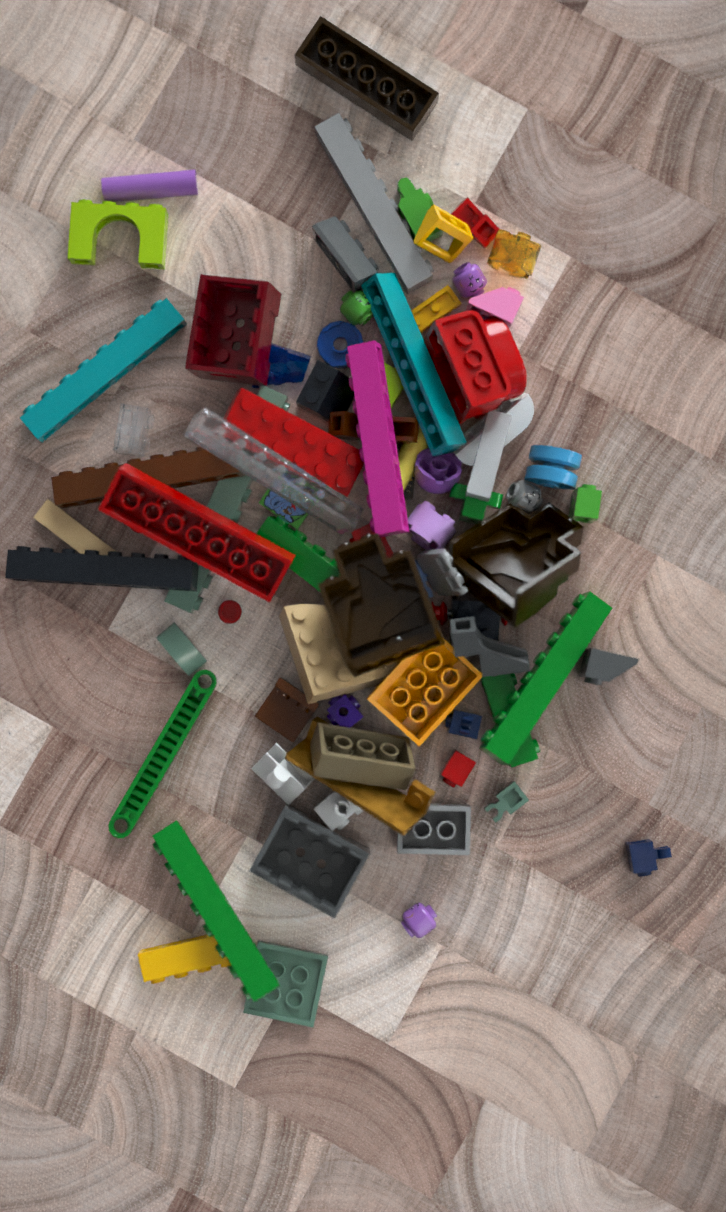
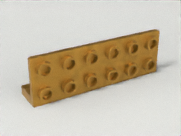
[285,716,436,835]

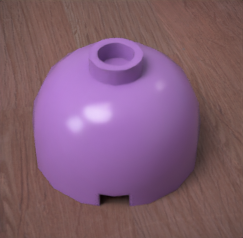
[414,448,462,494]

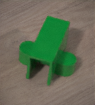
[449,483,503,524]

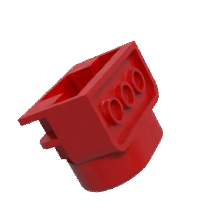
[423,310,527,427]

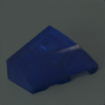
[252,343,311,388]

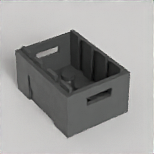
[250,804,370,918]

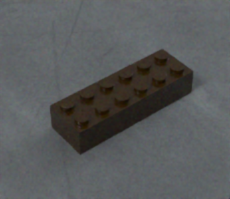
[294,16,439,141]

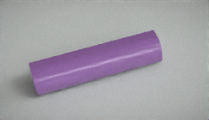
[101,170,198,202]

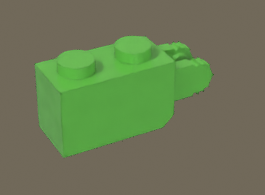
[397,177,444,242]

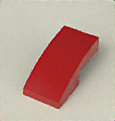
[451,198,502,248]

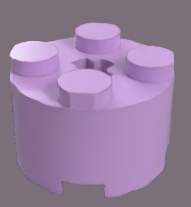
[408,501,456,550]

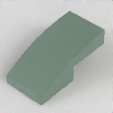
[156,622,207,676]

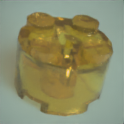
[487,229,541,279]

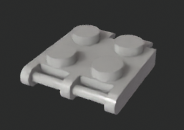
[416,549,468,596]

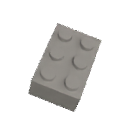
[397,803,471,855]

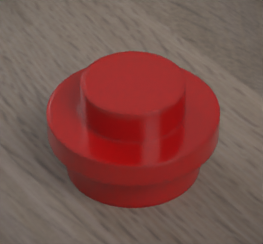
[218,600,242,624]

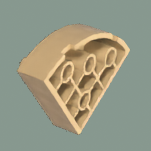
[279,604,399,704]

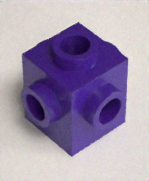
[327,694,364,728]

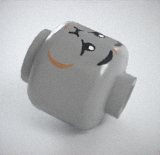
[506,480,543,514]

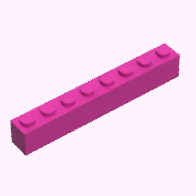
[346,340,410,537]

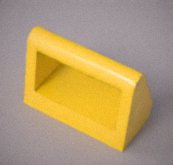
[414,204,474,263]

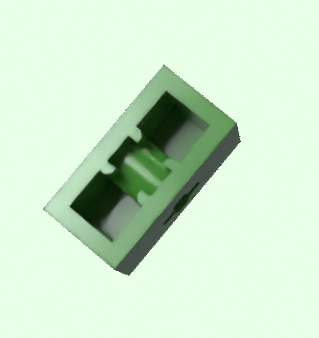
[569,484,602,523]

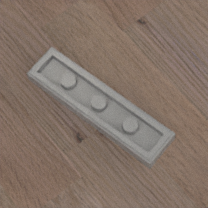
[465,410,512,502]

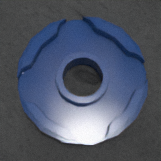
[317,321,364,369]

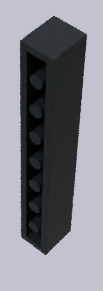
[5,546,199,592]

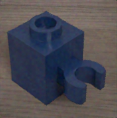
[445,709,482,739]
[625,839,672,877]

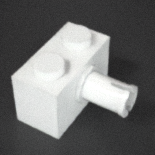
[314,791,364,831]

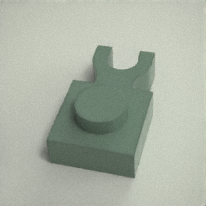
[484,781,529,823]

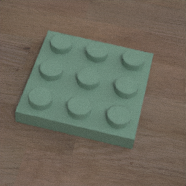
[243,940,328,1027]

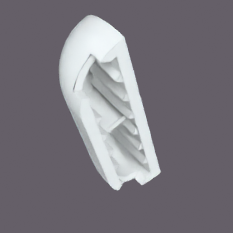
[454,393,534,466]

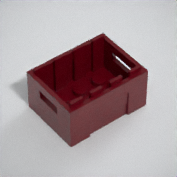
[185,274,282,387]

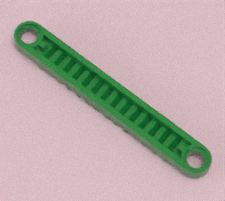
[108,670,217,838]

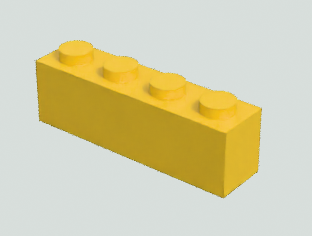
[138,934,231,984]

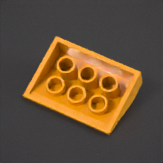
[366,639,482,747]

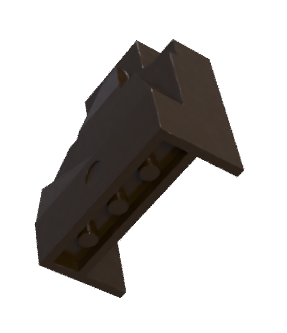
[449,502,583,628]
[318,533,445,677]

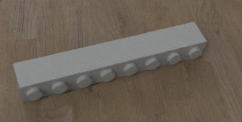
[314,113,434,294]

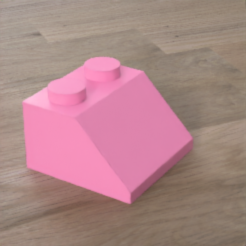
[466,287,524,329]

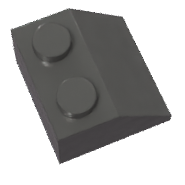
[579,648,639,685]

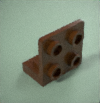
[255,677,320,742]

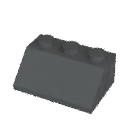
[312,216,379,292]

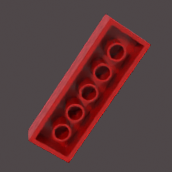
[216,388,364,497]

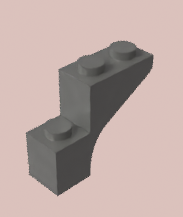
[450,617,530,677]

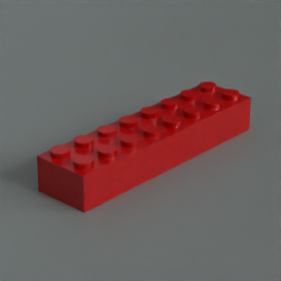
[98,463,296,603]

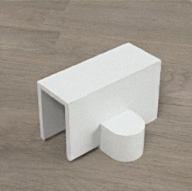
[251,743,315,805]

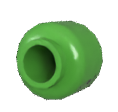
[340,290,373,326]

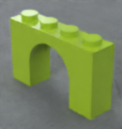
[68,199,169,270]

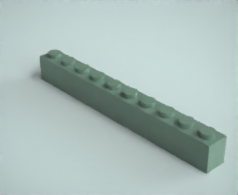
[164,385,291,614]

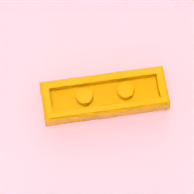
[411,285,462,333]

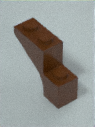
[328,411,419,444]

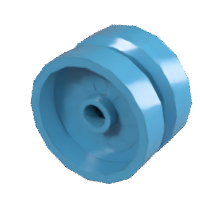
[524,445,582,490]

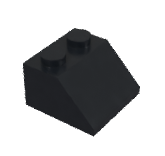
[296,360,355,422]

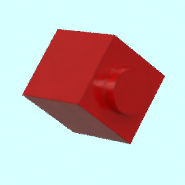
[440,749,476,788]

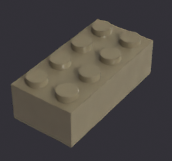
[310,723,416,790]

